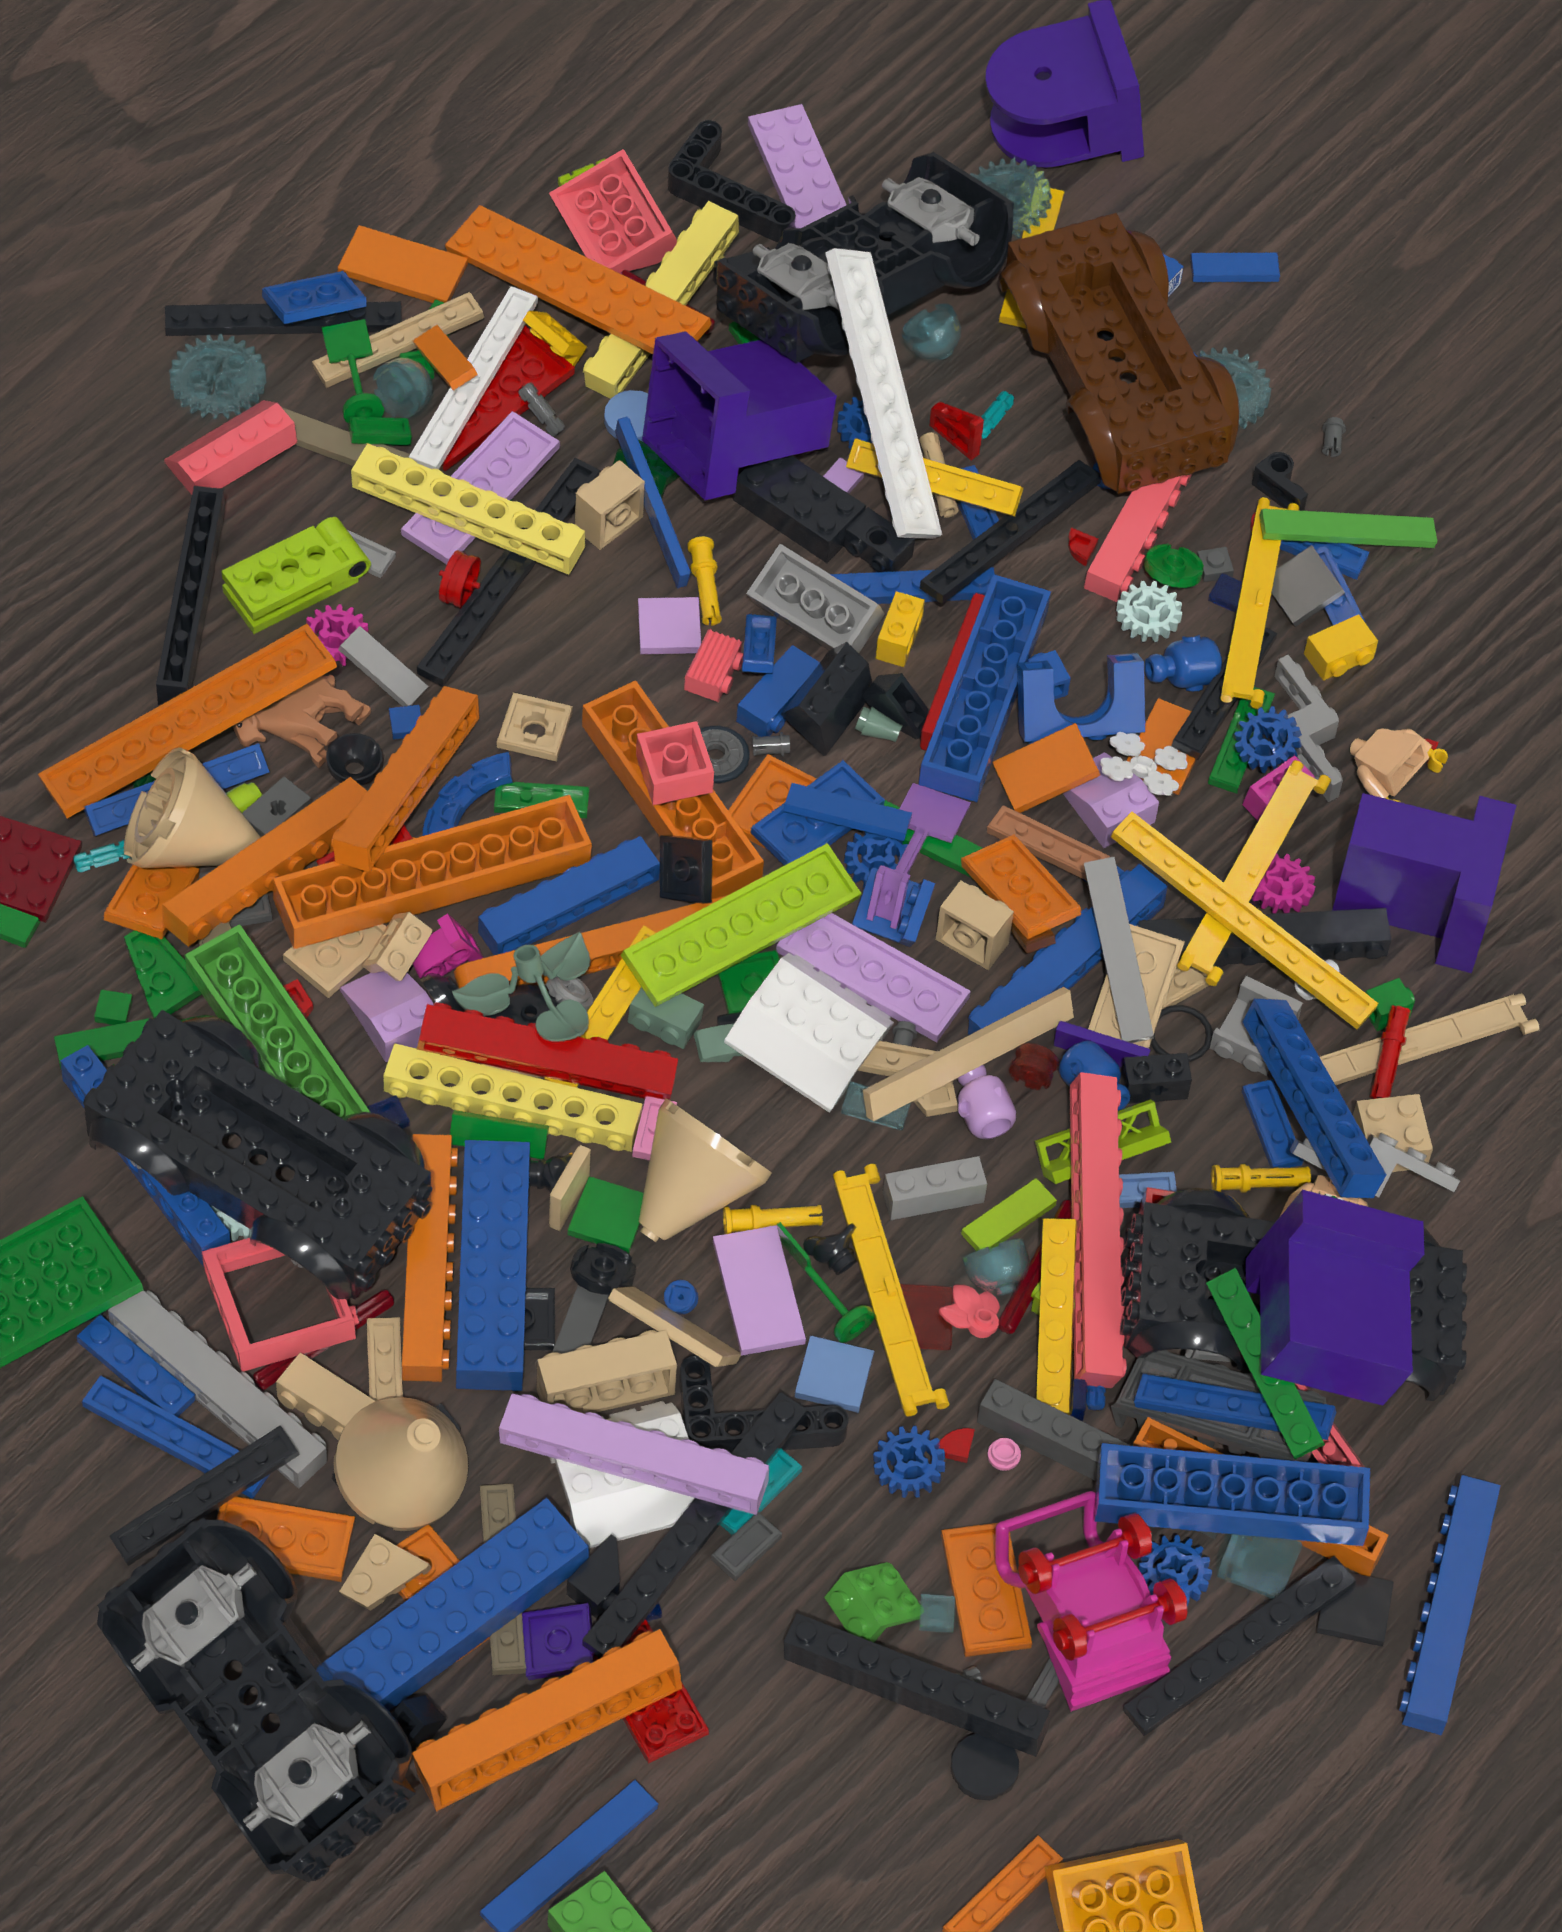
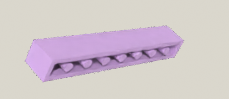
[499,1394,769,1515]

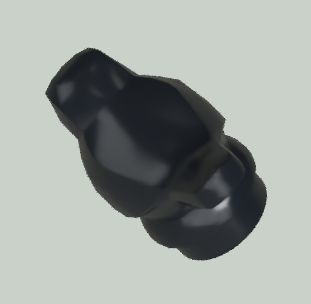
[529,1153,573,1193]
[803,1223,857,1275]

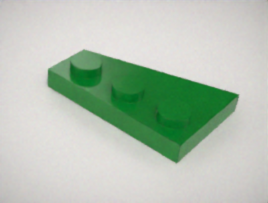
[124,930,201,1019]

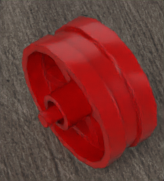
[439,550,481,609]

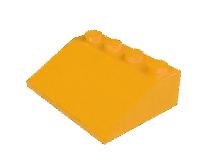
[1044,1839,1204,1932]

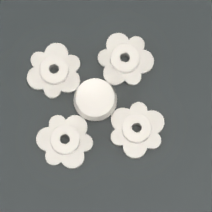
[1100,732,1188,795]

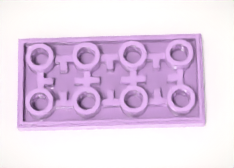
[713,1225,806,1356]

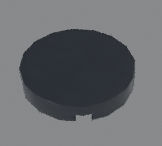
[570,1243,636,1295]
[951,1734,1019,1801]

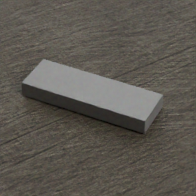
[338,626,429,707]

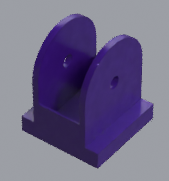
[986,0,1144,167]

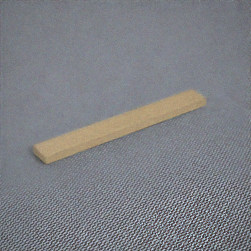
[863,987,1074,1121]

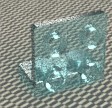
[1217,1534,1303,1599]

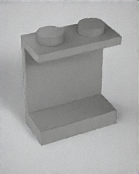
[1210,976,1303,1076]

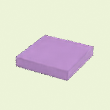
[638,597,701,654]

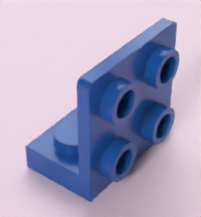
[852,868,935,947]

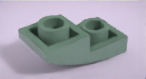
[694,1024,743,1062]

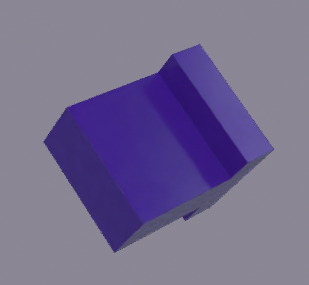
[642,331,837,500]
[1332,793,1516,973]
[1246,1189,1425,1406]

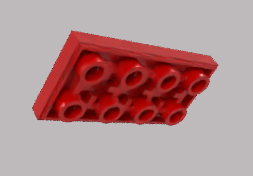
[594,1619,709,1763]

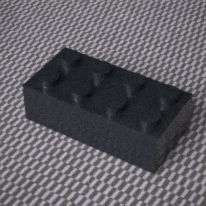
[733,455,866,563]

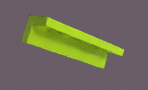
[1035,1099,1171,1184]

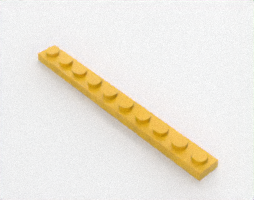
[1111,811,1379,1030]

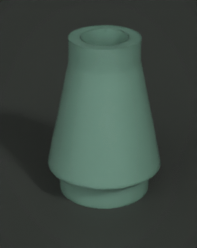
[855,707,902,742]

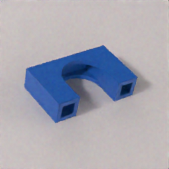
[1017,653,1145,744]

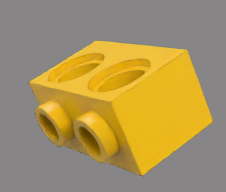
[876,591,925,667]

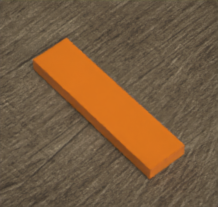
[942,1836,1063,1932]

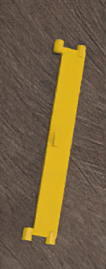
[1220,497,1299,709]
[1177,760,1331,986]
[833,1164,950,1416]

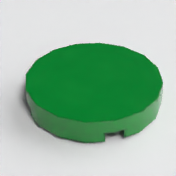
[1144,544,1204,588]

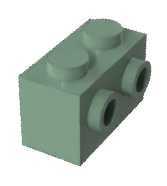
[627,987,704,1049]

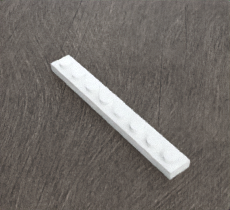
[409,286,538,470]

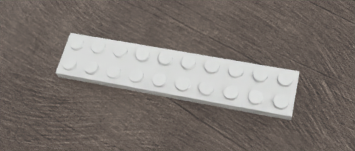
[825,248,942,539]

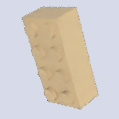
[537,1330,677,1414]

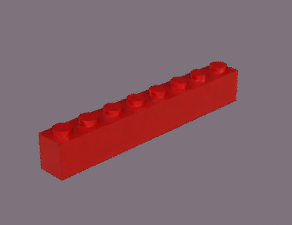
[417,1003,678,1100]

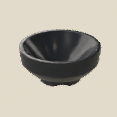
[326,733,383,785]
[420,973,464,1012]

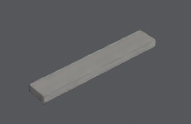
[1084,857,1154,1043]

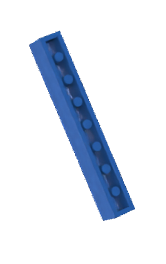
[968,863,1167,1035]
[1399,1475,1501,1735]

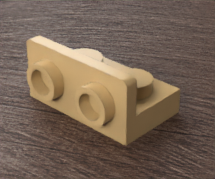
[362,912,432,981]

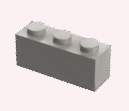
[883,1156,987,1220]

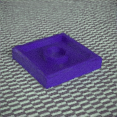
[522,1603,595,1680]

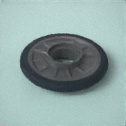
[700,726,750,783]

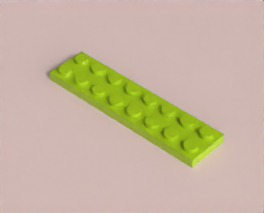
[621,843,862,1007]

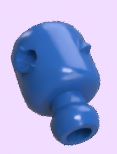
[1145,635,1222,691]
[1059,1040,1130,1111]

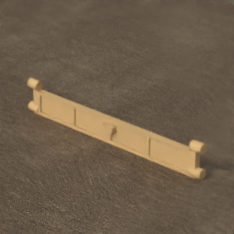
[1320,993,1539,1085]

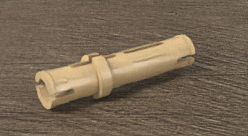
[919,432,959,518]

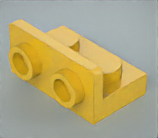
[523,311,587,367]

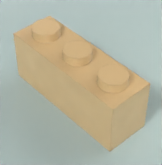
[276,1353,376,1441]

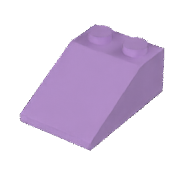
[1063,752,1159,848]
[340,971,433,1062]

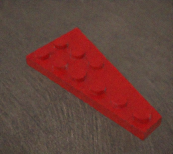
[441,325,575,471]

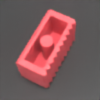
[684,629,743,702]

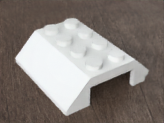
[724,953,894,1113]
[549,1401,695,1549]

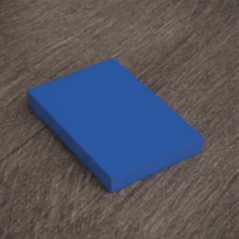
[262,271,366,324]

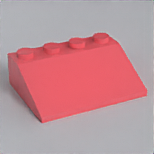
[549,149,677,273]

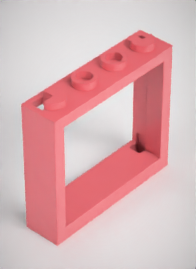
[202,1238,359,1372]

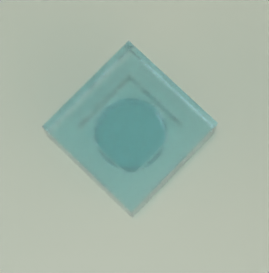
[919,1594,955,1633]

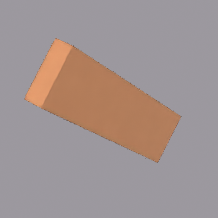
[987,805,1110,881]

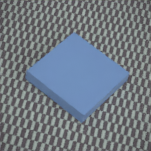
[795,1336,874,1413]

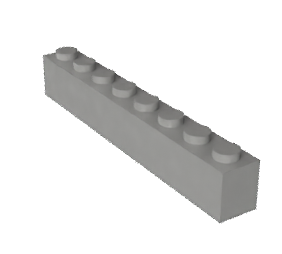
[108,1290,327,1488]

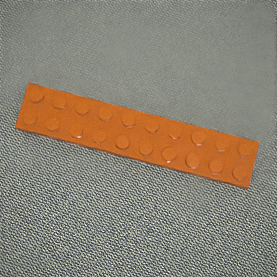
[445,205,711,354]
[38,624,337,819]

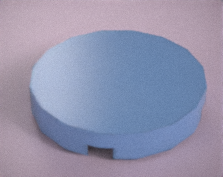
[604,390,648,442]

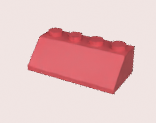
[164,400,297,495]

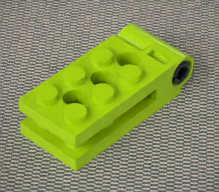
[221,517,371,634]

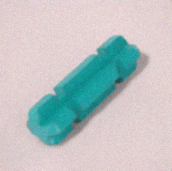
[981,391,1014,439]
[73,840,130,872]

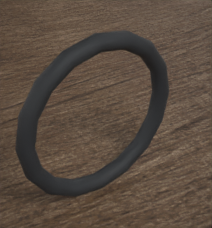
[1151,1005,1213,1062]

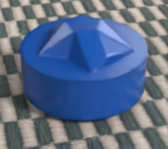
[664,1280,698,1314]

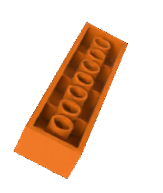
[582,680,764,899]
[412,1629,682,1812]

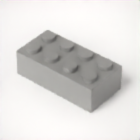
[746,544,885,653]

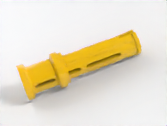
[687,536,722,626]
[1211,1164,1311,1193]
[723,1205,823,1234]

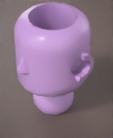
[957,1065,1016,1139]

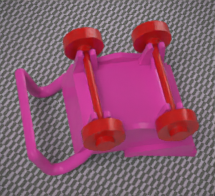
[995,1491,1187,1712]

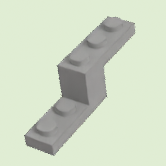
[1274,655,1343,802]
[1290,1132,1460,1197]

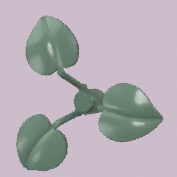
[452,932,591,1041]

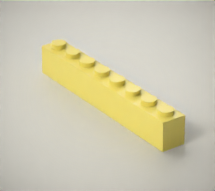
[583,201,739,399]

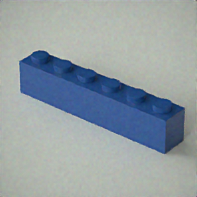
[478,836,660,955]

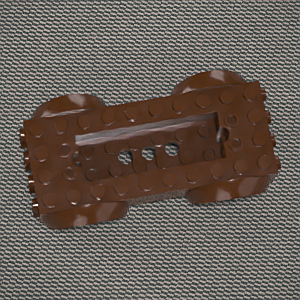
[998,213,1239,494]

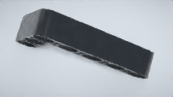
[668,120,796,242]
[679,1355,849,1453]

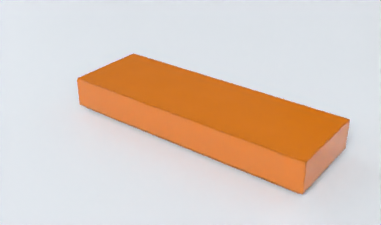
[412,325,478,390]

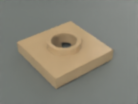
[497,692,573,761]

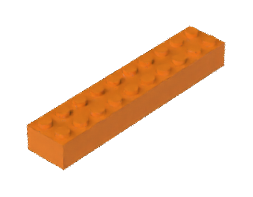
[273,795,592,949]

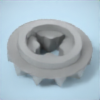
[546,977,593,1011]

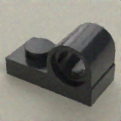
[1252,452,1308,511]

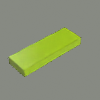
[961,1178,1057,1257]

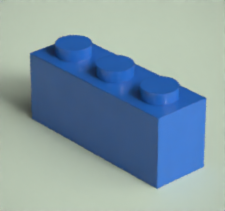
[736,645,820,737]

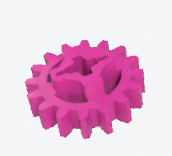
[306,604,368,666]
[1252,853,1316,914]

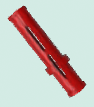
[1370,1005,1411,1099]

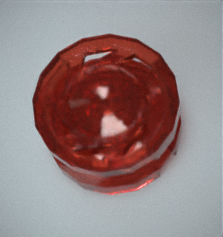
[1009,1043,1059,1090]

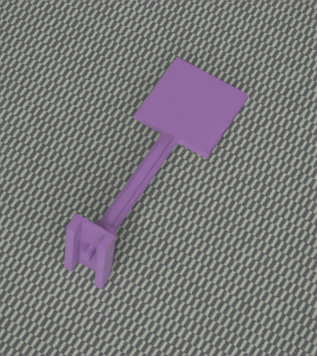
[867,783,971,929]

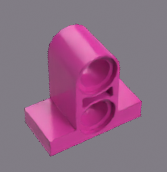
[412,913,484,978]

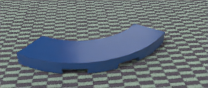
[422,752,513,836]

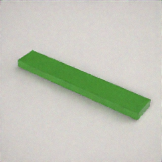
[1259,509,1437,548]

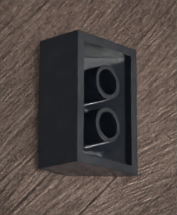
[781,642,873,756]

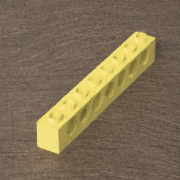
[351,443,585,575]
[383,1043,642,1152]

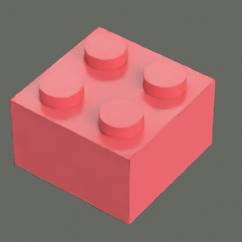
[636,721,714,805]

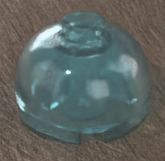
[901,304,961,360]
[373,358,433,418]
[963,1239,1030,1296]

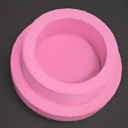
[987,1438,1021,1471]

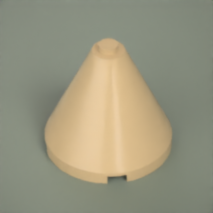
[124,747,261,868]
[639,1098,772,1242]
[334,1397,468,1531]

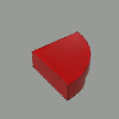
[1068,528,1099,566]
[939,1428,975,1463]

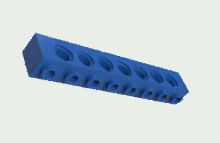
[1242,998,1387,1198]
[60,1045,230,1267]

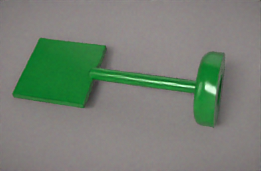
[322,319,384,423]
[777,1222,875,1343]

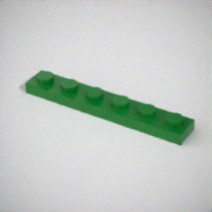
[1206,1268,1325,1460]

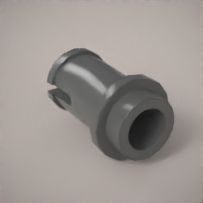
[1322,417,1346,457]
[752,732,790,757]
[892,1021,917,1046]

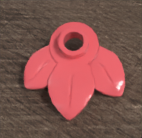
[939,1285,1000,1338]

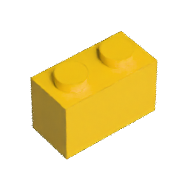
[1304,614,1378,681]

